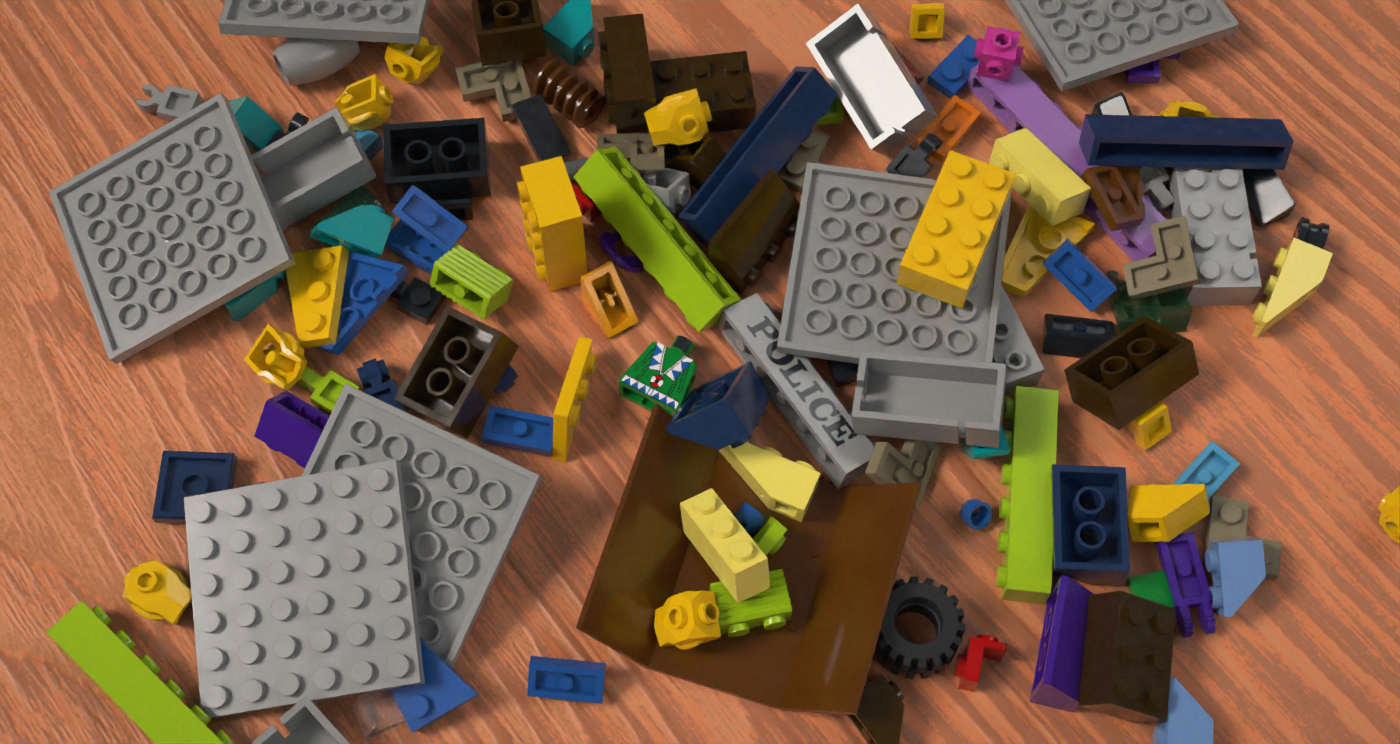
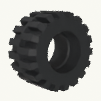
[874,577,965,679]

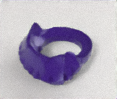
[598,231,643,273]

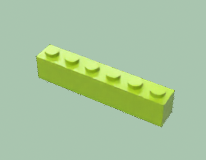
[574,146,741,332]
[996,386,1059,605]
[46,600,235,744]

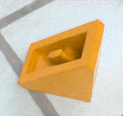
[580,261,639,338]

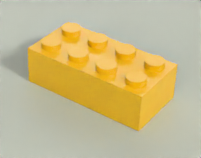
[896,150,1016,309]
[516,156,587,292]

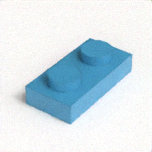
[1173,441,1240,500]

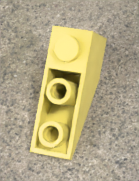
[1251,238,1333,338]
[719,441,821,522]

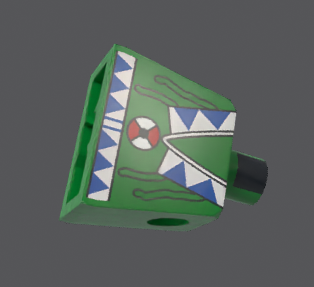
[618,335,697,416]

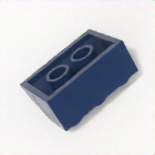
[666,361,771,450]
[1051,464,1130,585]

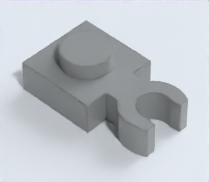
[136,85,202,122]

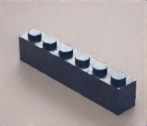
[678,66,838,245]
[1079,114,1294,170]

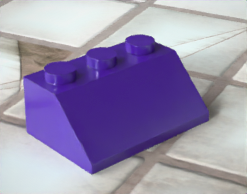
[1030,575,1094,713]

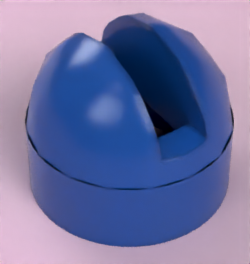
[960,499,992,530]
[735,502,767,534]

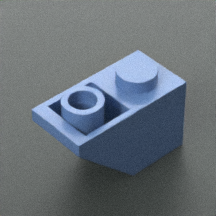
[1205,538,1266,617]
[1152,678,1213,744]

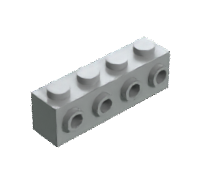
[992,284,1045,395]

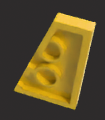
[1001,204,1095,298]
[286,245,349,348]
[552,337,597,463]

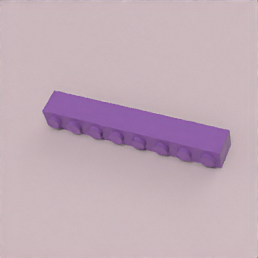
[967,65,1168,262]

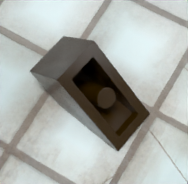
[664,136,727,189]
[847,674,904,744]

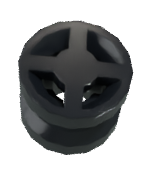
[1292,217,1329,249]

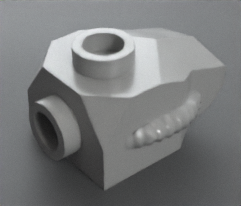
[640,168,690,215]

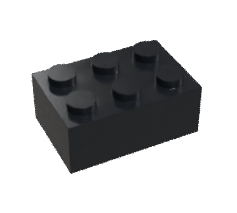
[383,117,491,204]

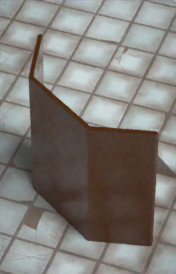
[576,405,921,715]

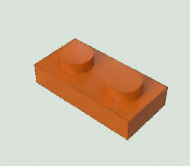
[915,95,982,163]

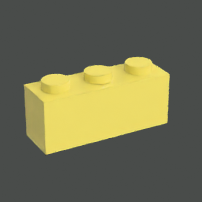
[989,128,1091,226]
[680,488,770,603]

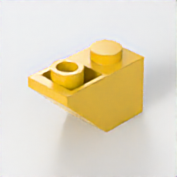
[1127,484,1210,542]

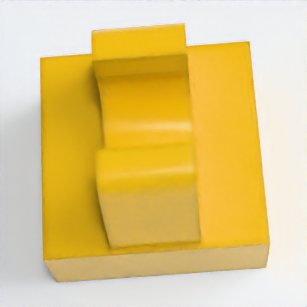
[909,3,945,39]
[1127,402,1172,451]

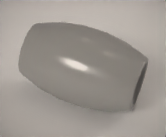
[272,37,360,86]

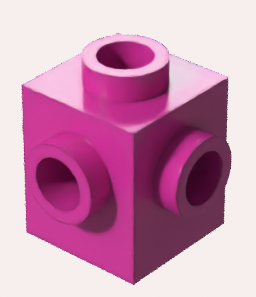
[974,26,1024,82]

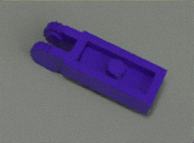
[1155,532,1216,638]

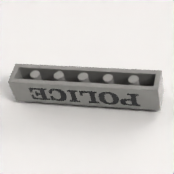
[717,293,876,489]

